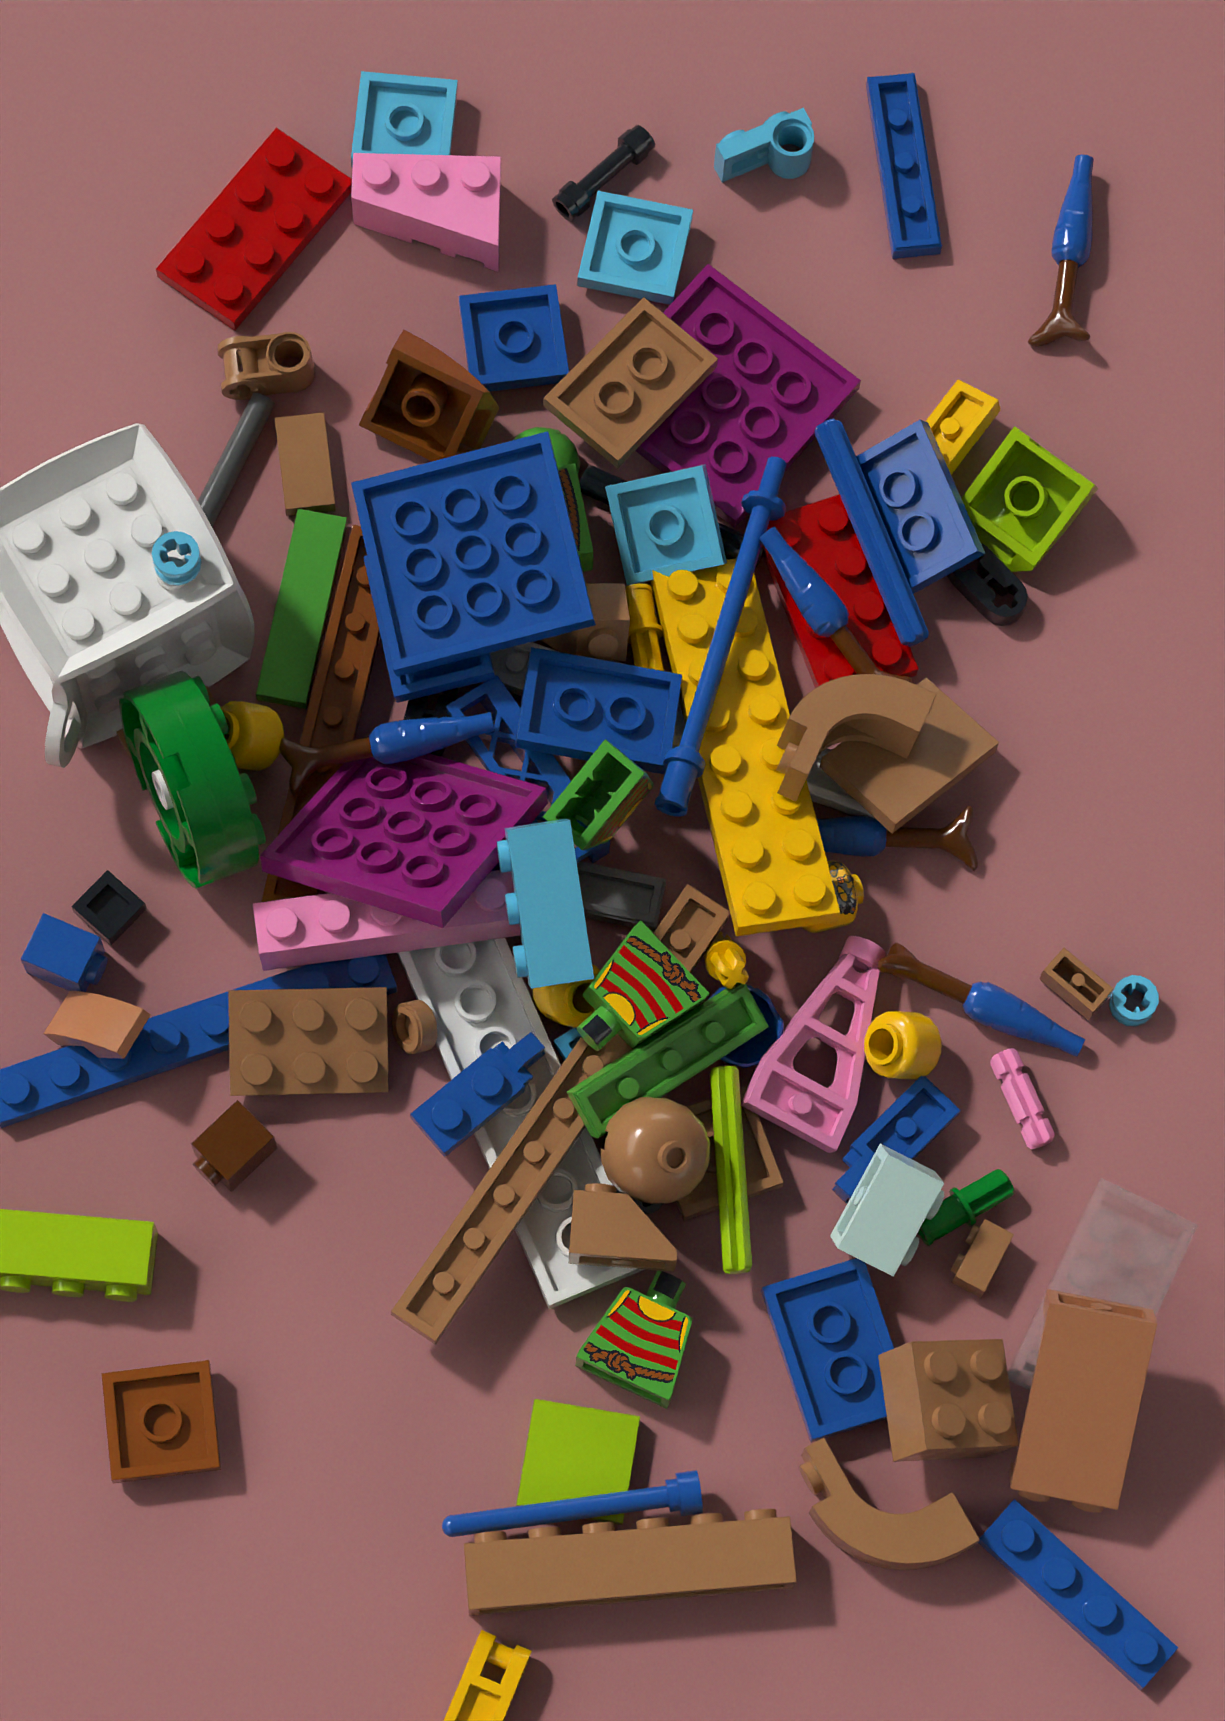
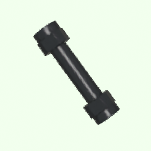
[552,125,655,221]

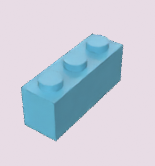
[497,819,594,989]

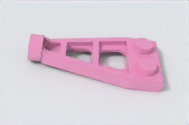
[741,936,886,1153]

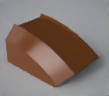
[359,329,499,461]

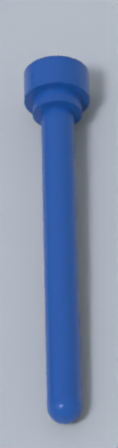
[442,1470,703,1537]

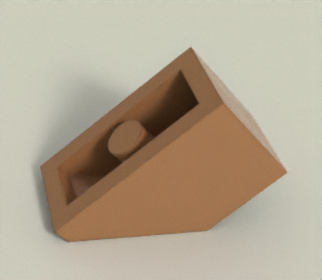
[540,583,630,661]
[568,1183,677,1272]

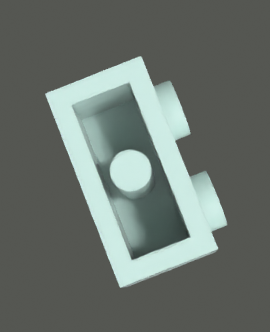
[830,1143,944,1277]

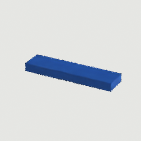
[866,73,942,259]

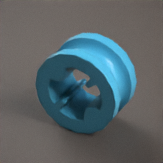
[152,531,202,586]
[1109,975,1159,1027]

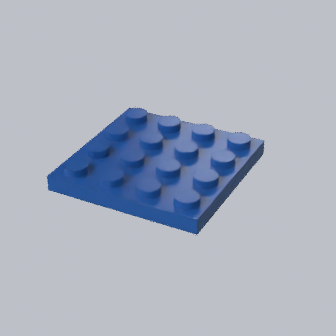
[351,431,596,677]

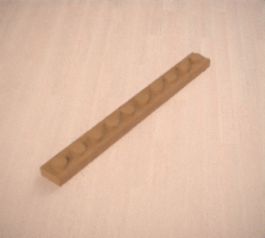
[391,884,730,1345]

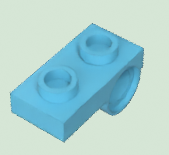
[714,107,814,183]

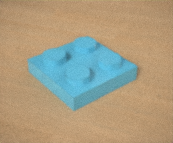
[351,71,458,167]
[577,191,693,305]
[605,464,727,585]

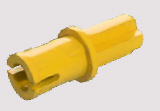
[625,583,664,671]
[703,931,749,989]

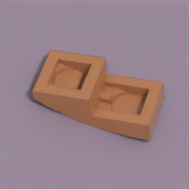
[43,991,151,1059]

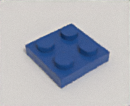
[458,284,569,392]

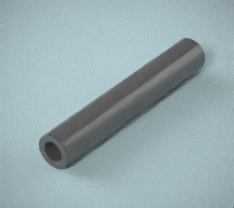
[198,393,275,527]

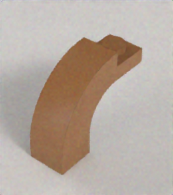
[776,674,937,802]
[799,1437,980,1570]

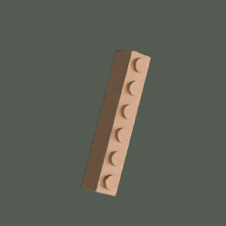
[464,1509,797,1616]

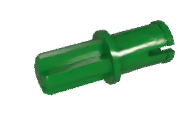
[918,1169,1015,1246]

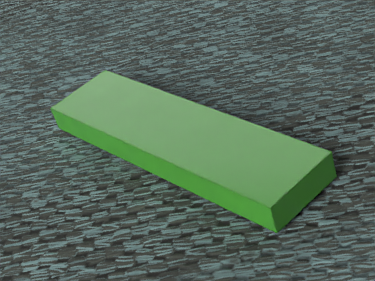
[256,509,348,709]
[567,982,769,1139]

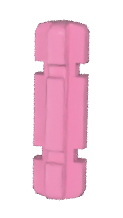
[990,1048,1055,1149]

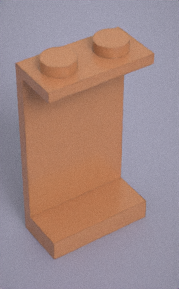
[1009,1289,1157,1512]

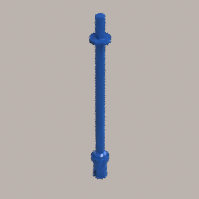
[654,456,787,817]

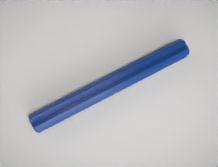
[814,419,929,647]

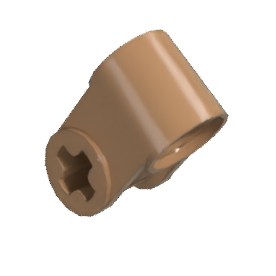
[217,332,315,400]

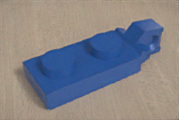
[410,1032,545,1157]
[832,1076,961,1204]

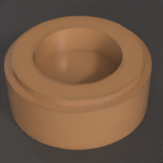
[392,1000,437,1054]

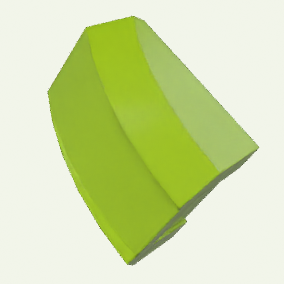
[961,426,1098,572]

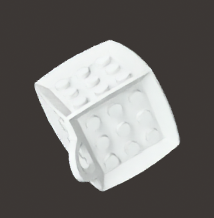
[0,423,255,768]

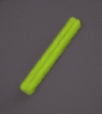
[710,1066,752,1274]

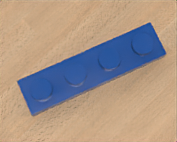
[978,1499,1178,1690]

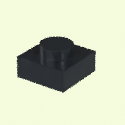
[71,870,147,945]

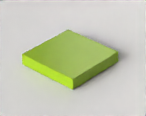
[516,1399,640,1525]

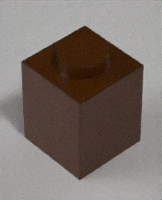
[191,1100,277,1192]

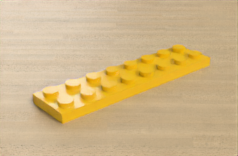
[650,559,840,937]

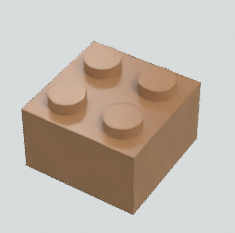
[878,1339,1019,1462]

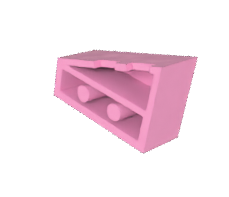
[351,153,501,272]

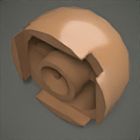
[601,1097,710,1204]

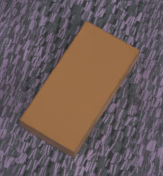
[275,412,336,516]

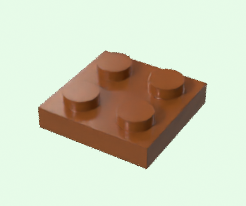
[101,1360,221,1484]

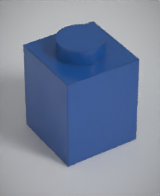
[21,913,108,992]

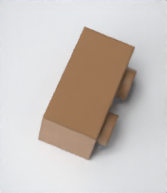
[1039,947,1114,1021]
[950,1219,1014,1298]

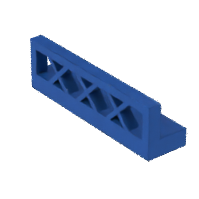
[446,675,611,864]

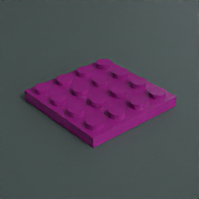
[635,264,861,528]
[260,736,548,928]

